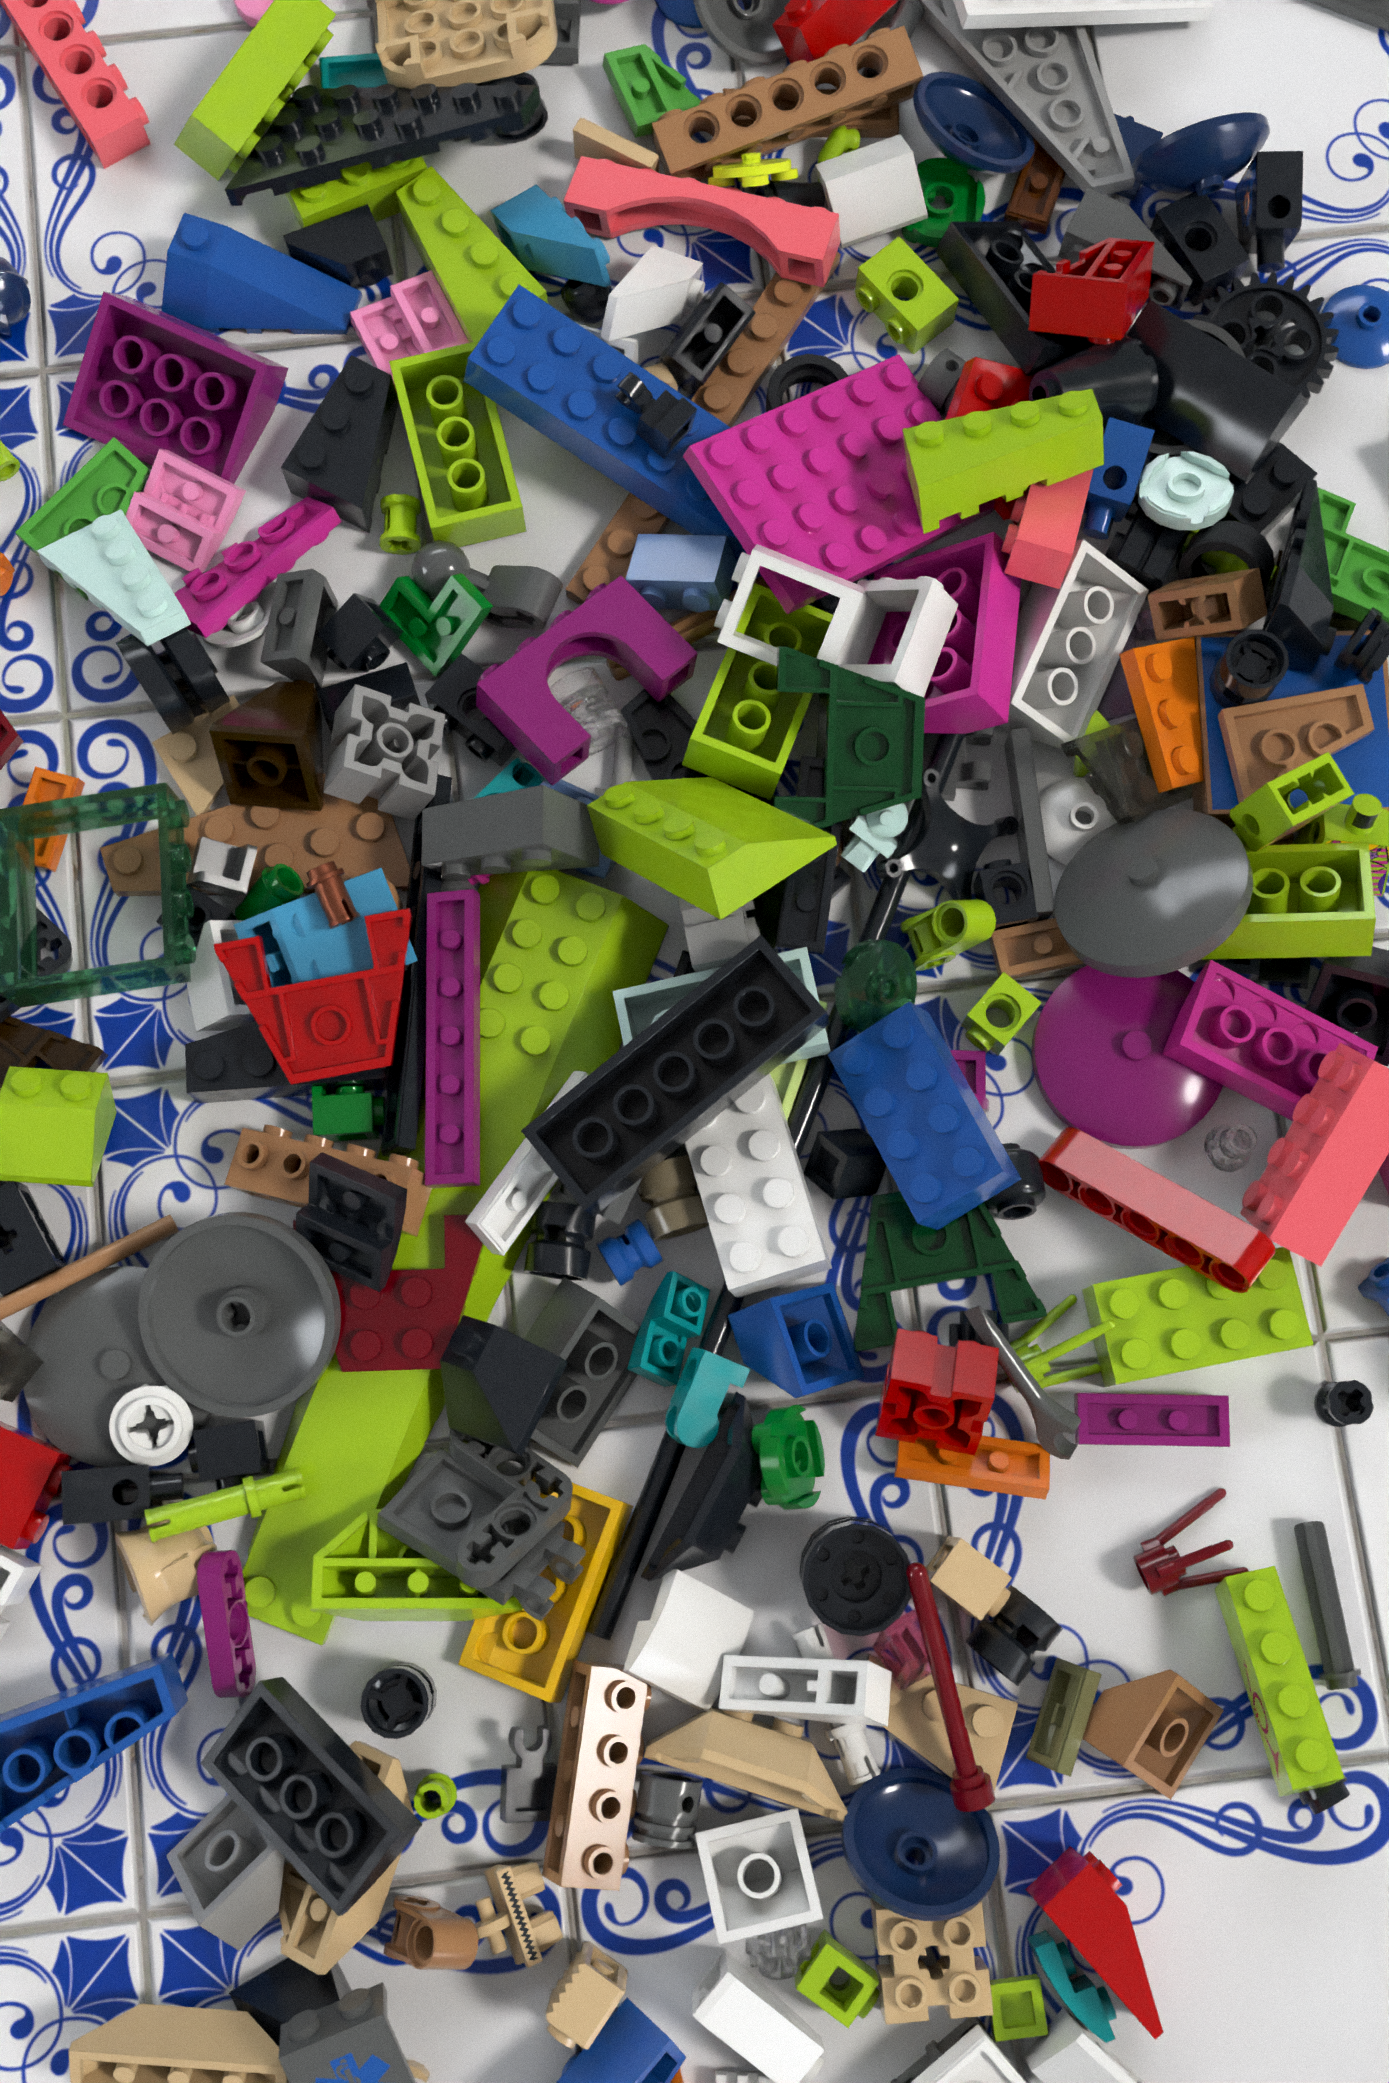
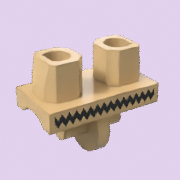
[474,1862,563,1968]

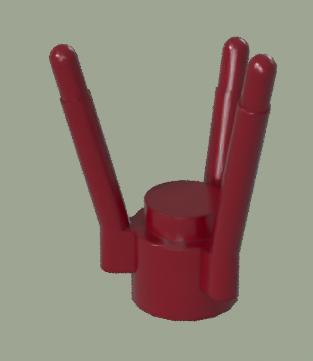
[1133,1488,1249,1596]

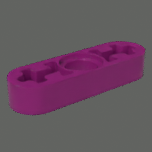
[197,1550,256,1698]

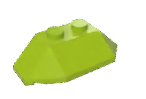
[311,1509,523,1621]

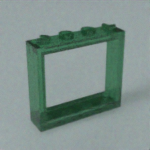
[0,782,196,1008]

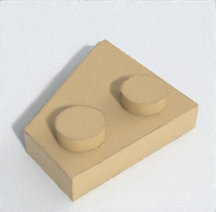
[152,695,240,816]

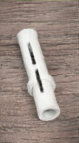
[792,1623,881,1786]

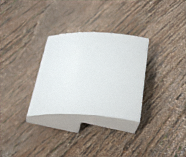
[623,1569,754,1712]

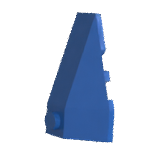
[161,213,362,335]

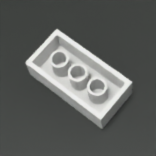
[685,1073,832,1298]

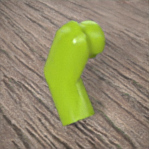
[817,125,860,182]

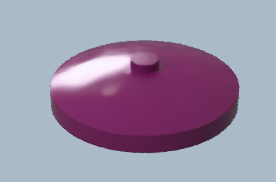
[1031,965,1223,1149]

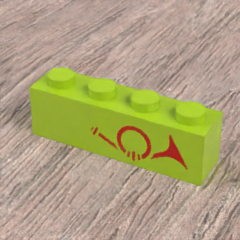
[1215,1566,1344,1797]

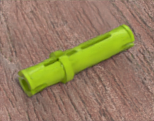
[144,1466,307,1543]

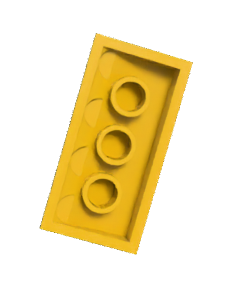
[458,1477,633,1703]

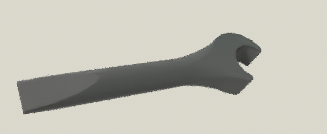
[964,1305,1081,1460]

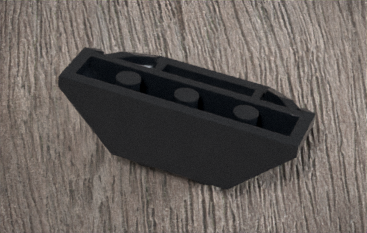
[641,1392,763,1582]

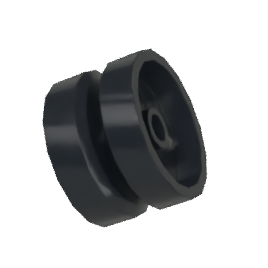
[116,627,230,734]

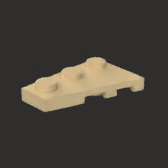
[867,1654,1018,1806]

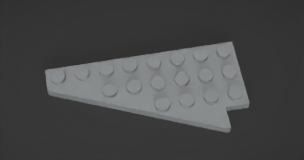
[917,0,1135,195]

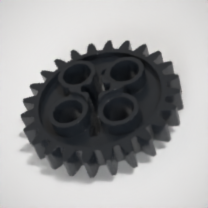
[1193,272,1339,405]

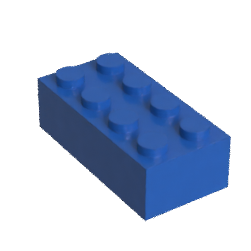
[828,1002,1021,1230]

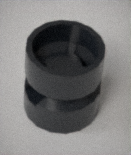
[1209,629,1289,709]
[524,1201,597,1281]
[965,1585,1063,1686]
[360,1662,437,1739]

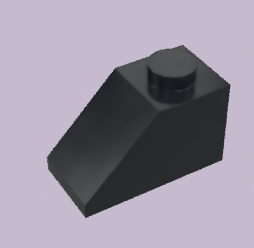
[283,204,393,288]

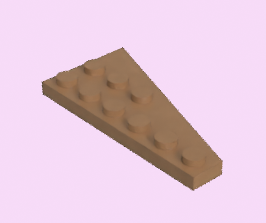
[100,773,410,897]

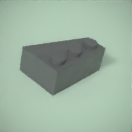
[421,785,599,881]

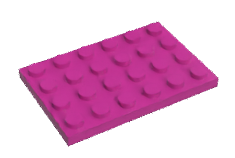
[683,354,995,615]

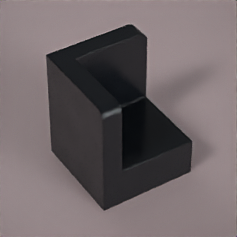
[803,1128,887,1199]

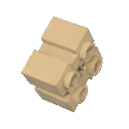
[870,1898,993,2025]

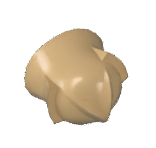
[115,1519,217,1626]

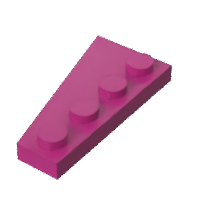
[174,496,342,638]

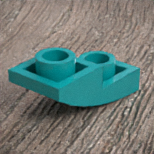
[627,1271,710,1387]
[1027,1930,1117,2043]

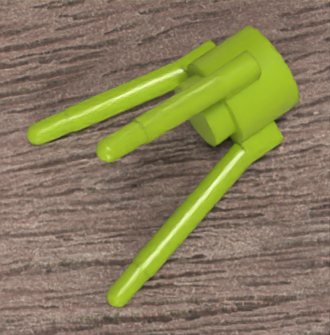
[1004,1294,1115,1393]

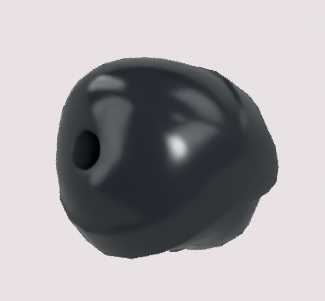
[561,279,612,324]

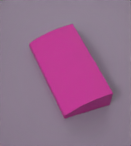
[1162,960,1378,1121]

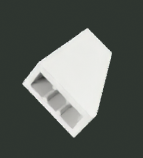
[692,1949,825,2083]

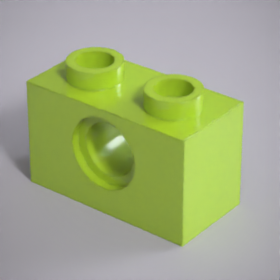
[855,236,959,355]

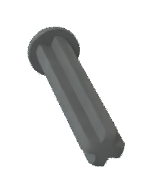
[1294,1521,1361,1690]

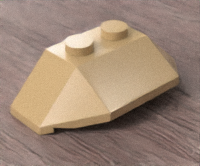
[644,1706,848,1823]
[279,1741,414,1975]
[69,2003,289,2083]

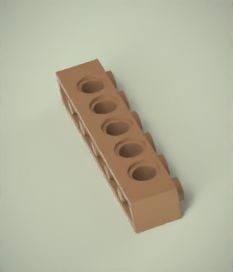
[652,26,923,181]

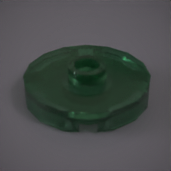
[834,939,917,1033]

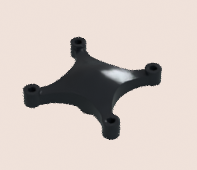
[876,769,1019,923]

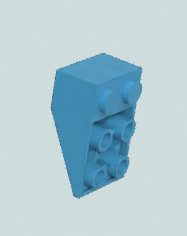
[234,868,418,987]

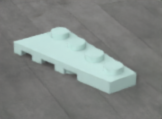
[37,509,191,646]

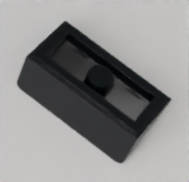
[317,662,421,734]

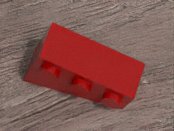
[1028,238,1155,345]

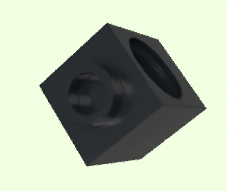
[973,859,1039,931]

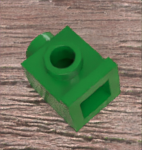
[312,1086,386,1142]

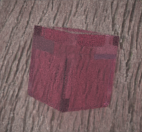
[873,1606,951,1691]

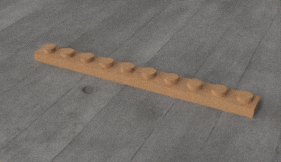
[565,252,841,605]

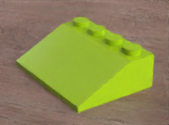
[587,777,837,920]

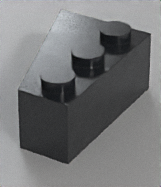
[281,355,398,533]

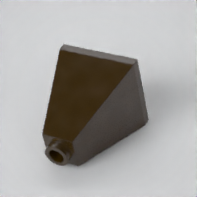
[209,680,324,811]

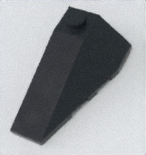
[1262,478,1337,672]

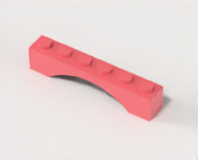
[563,156,840,288]

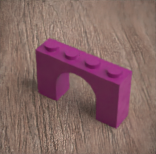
[476,575,698,786]

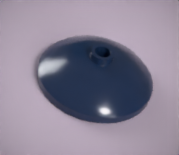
[913,72,1034,175]
[1132,112,1270,196]
[841,1768,1000,1921]

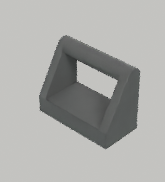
[260,569,338,691]

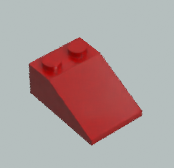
[1025,1846,1163,2040]

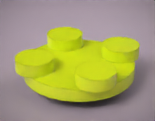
[707,152,798,187]

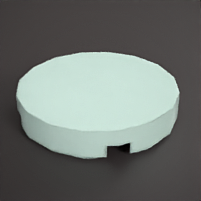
[1137,451,1234,530]

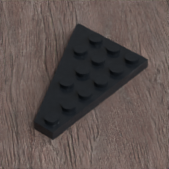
[225,82,541,206]

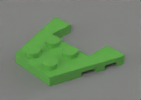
[1318,487,1389,622]

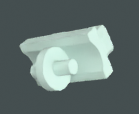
[841,803,908,873]

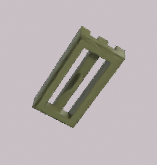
[1026,1658,1102,1777]

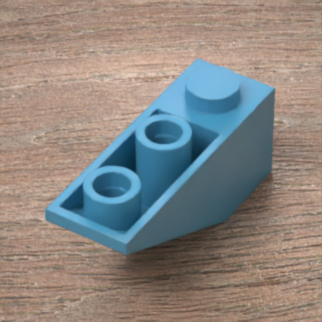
[490,184,612,287]

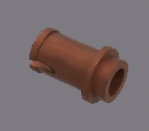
[306,861,360,929]

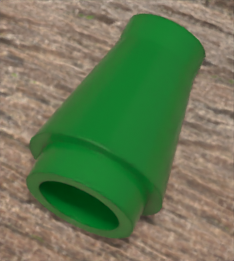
[235,864,304,921]

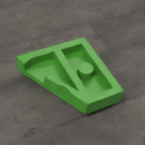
[602,44,701,138]

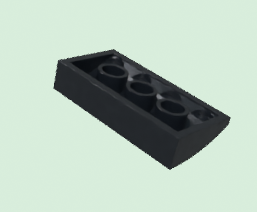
[935,221,1094,376]
[1126,300,1306,484]
[200,1677,423,1917]

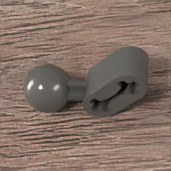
[411,540,563,630]

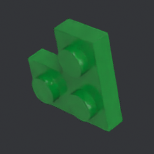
[379,573,493,677]

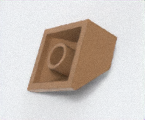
[1082,1669,1224,1800]

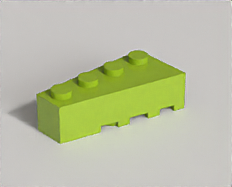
[396,166,548,343]

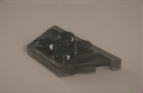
[1061,717,1192,826]

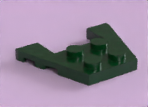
[772,646,925,829]
[853,1191,1047,1353]

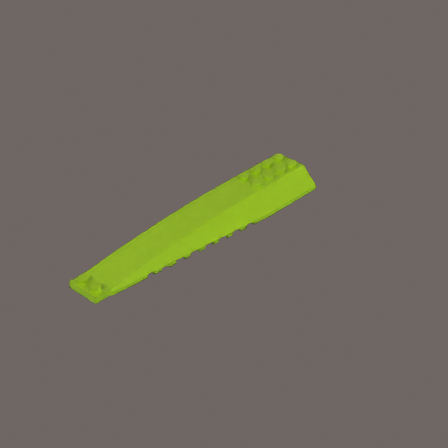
[242,870,669,1645]

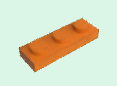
[894,1435,1050,1500]

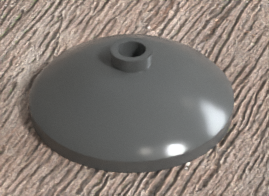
[694,0,791,65]

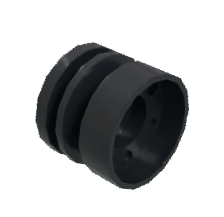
[799,1515,911,1637]

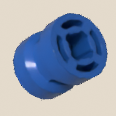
[596,1218,663,1286]

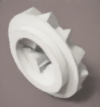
[109,1384,193,1466]

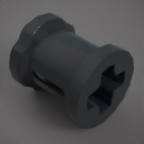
[1314,1380,1374,1427]

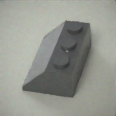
[524,1277,640,1468]

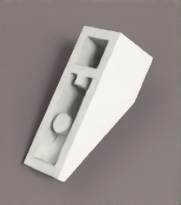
[600,245,705,341]
[719,1655,892,1726]

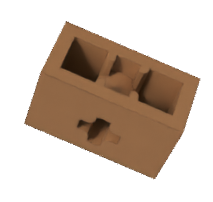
[1147,568,1268,641]

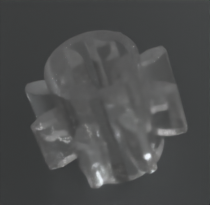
[745,1924,811,1980]

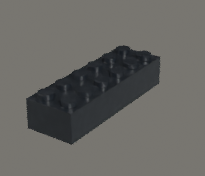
[521,935,829,1217]

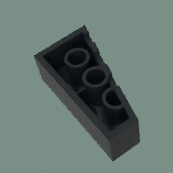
[185,1022,389,1103]

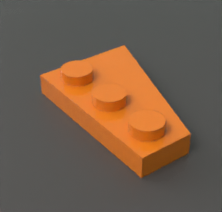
[1119,636,1203,793]

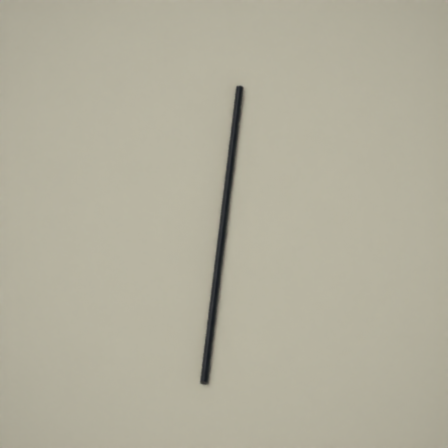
[587,733,965,1641]

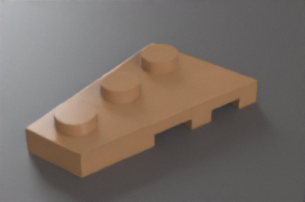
[1217,684,1375,803]

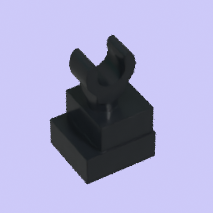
[615,372,697,459]

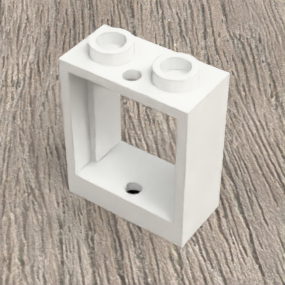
[714,544,865,666]
[835,576,958,697]

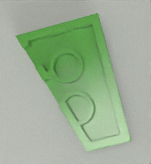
[15,437,150,601]

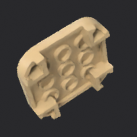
[375,0,558,89]

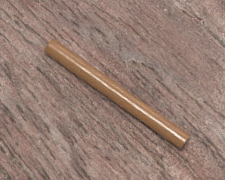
[0,1214,179,1321]

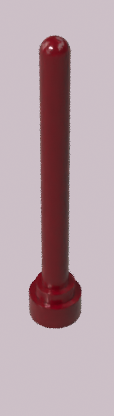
[906,1562,995,1812]

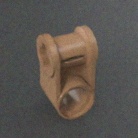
[383,1895,478,1970]

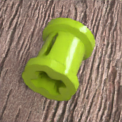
[379,494,421,555]

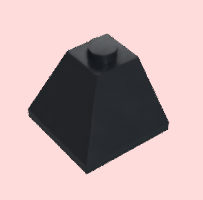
[1305,947,1389,1066]
[440,1315,568,1456]
[229,1957,352,2046]

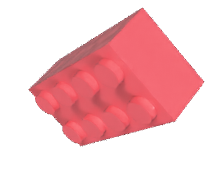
[1240,1042,1389,1267]

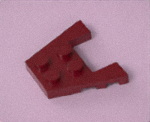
[293,1214,484,1372]

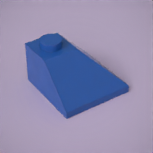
[728,1282,865,1398]

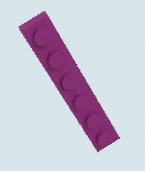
[425,889,480,1189]

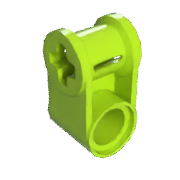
[900,899,996,971]

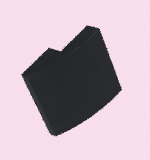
[296,1152,408,1292]

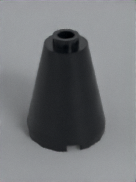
[1028,335,1159,429]

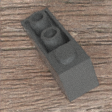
[1058,188,1192,311]

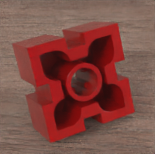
[875,1328,999,1456]

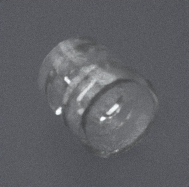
[549,667,629,756]

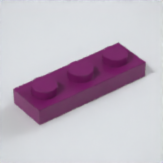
[1074,1393,1230,1447]

